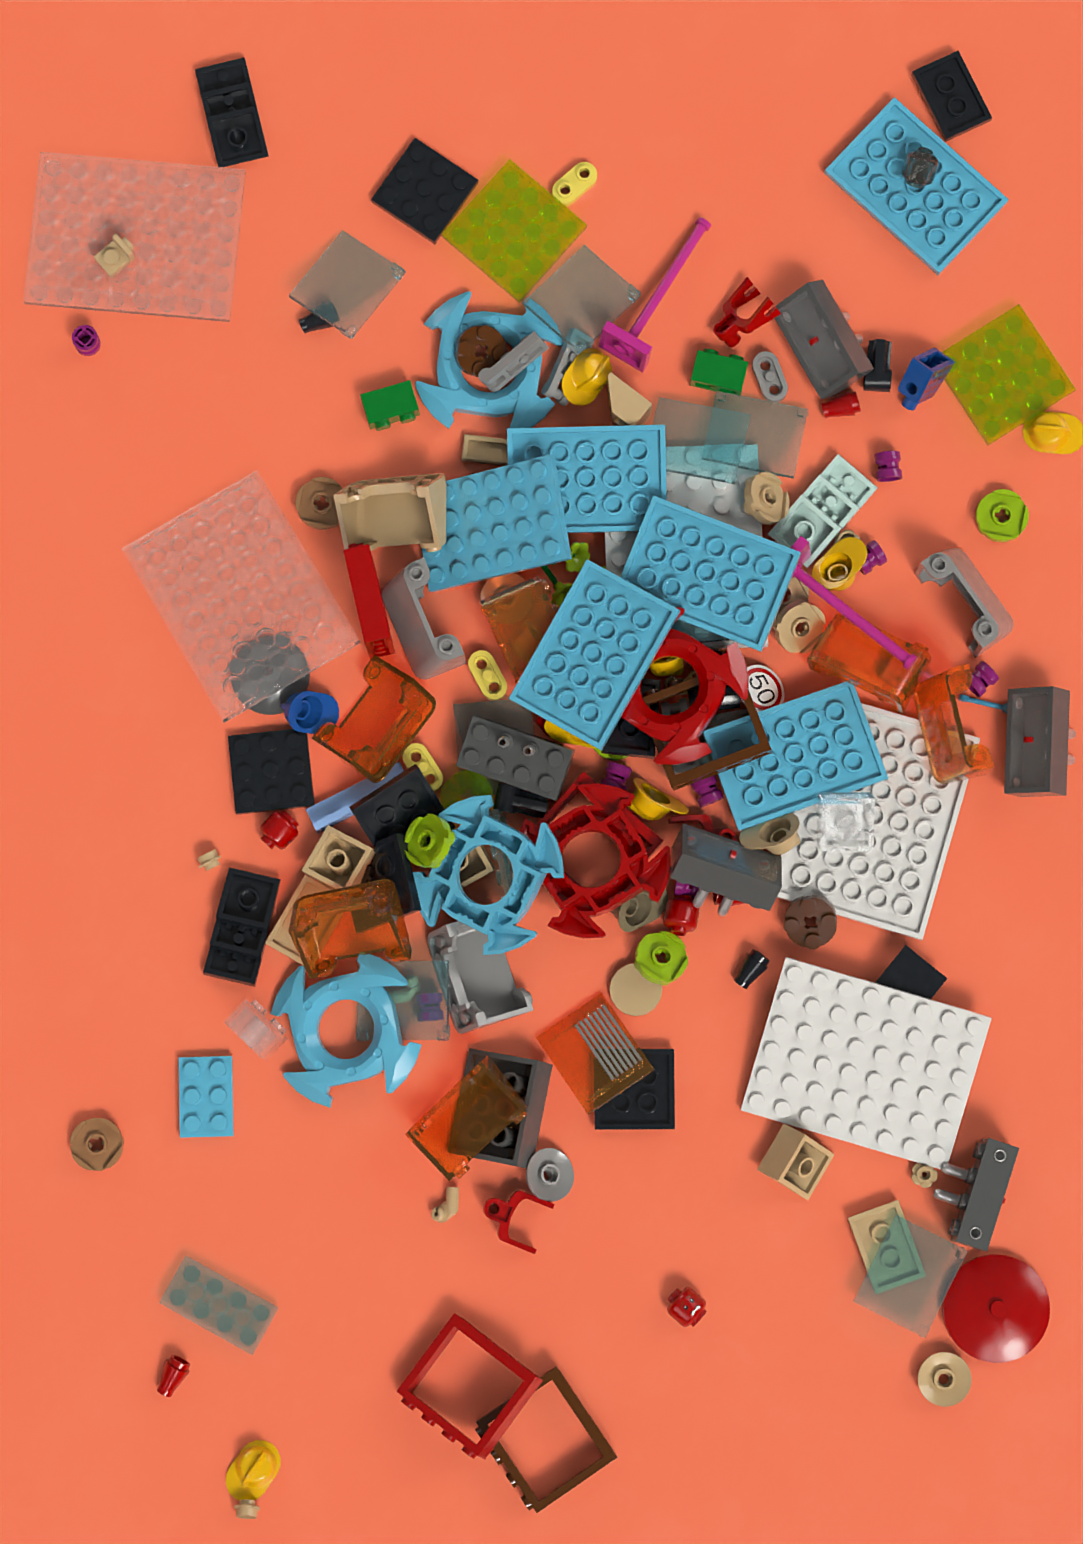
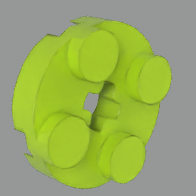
[975,489,1029,542]
[405,814,455,869]
[634,931,688,986]

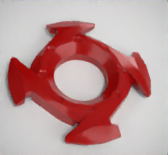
[621,607,749,765]
[519,783,671,939]

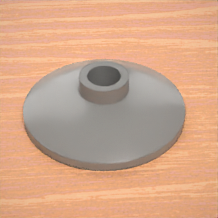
[526,1148,574,1202]

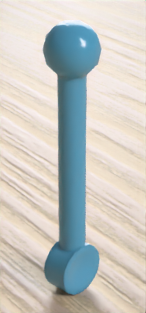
[958,694,1007,714]

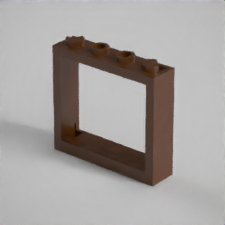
[643,673,773,791]
[475,1366,618,1513]

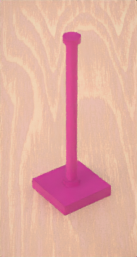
[598,217,711,373]
[791,536,917,670]

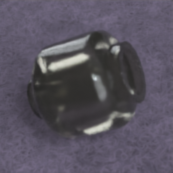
[901,147,939,188]

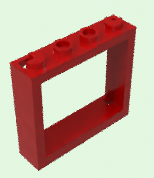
[343,543,396,660]
[535,771,664,886]
[396,1313,543,1460]

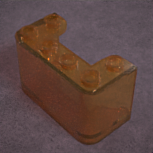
[478,575,559,684]

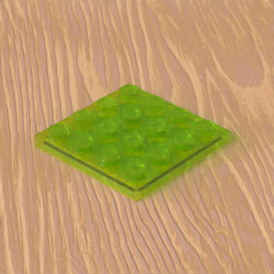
[442,159,587,303]
[942,304,1076,446]

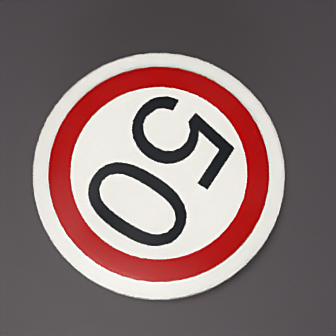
[740,665,785,712]

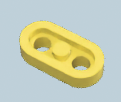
[552,162,597,206]
[468,650,507,701]
[403,743,443,792]

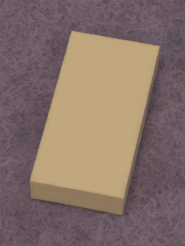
[461,434,508,466]

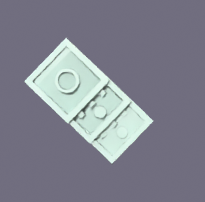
[768,454,878,568]

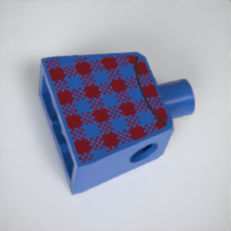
[898,347,955,411]

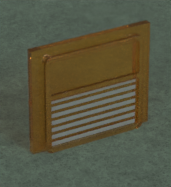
[535,993,654,1115]

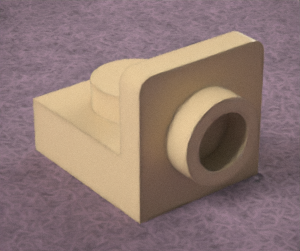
[94,233,135,279]

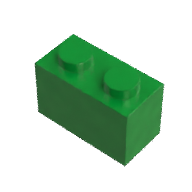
[690,349,748,397]
[360,380,420,431]

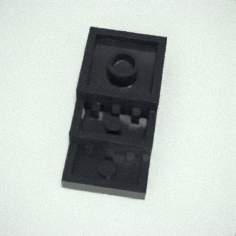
[195,57,269,169]
[203,867,281,987]
[875,945,948,999]

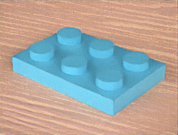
[178,1056,234,1138]

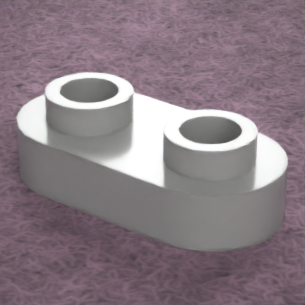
[752,351,788,403]

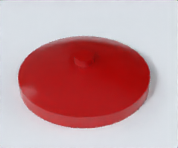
[942,1254,1050,1363]

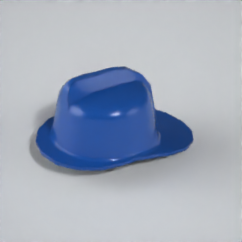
[281,691,339,735]

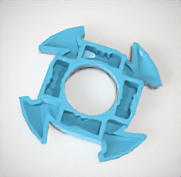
[415,291,564,429]
[413,795,564,955]
[270,951,422,1108]

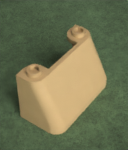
[333,473,447,552]

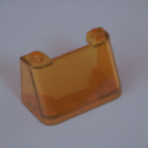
[807,611,932,714]
[311,655,436,783]
[913,664,994,784]
[288,879,412,979]
[405,1056,528,1181]

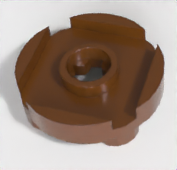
[454,325,508,377]
[784,895,837,950]

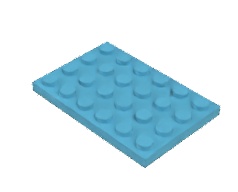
[824,97,1009,276]
[507,425,667,533]
[422,454,572,592]
[620,495,802,652]
[509,559,680,751]
[703,680,888,832]

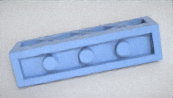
[305,762,404,834]

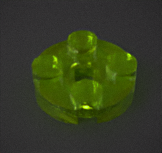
[441,770,494,811]

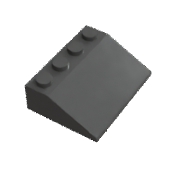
[448,1048,553,1168]

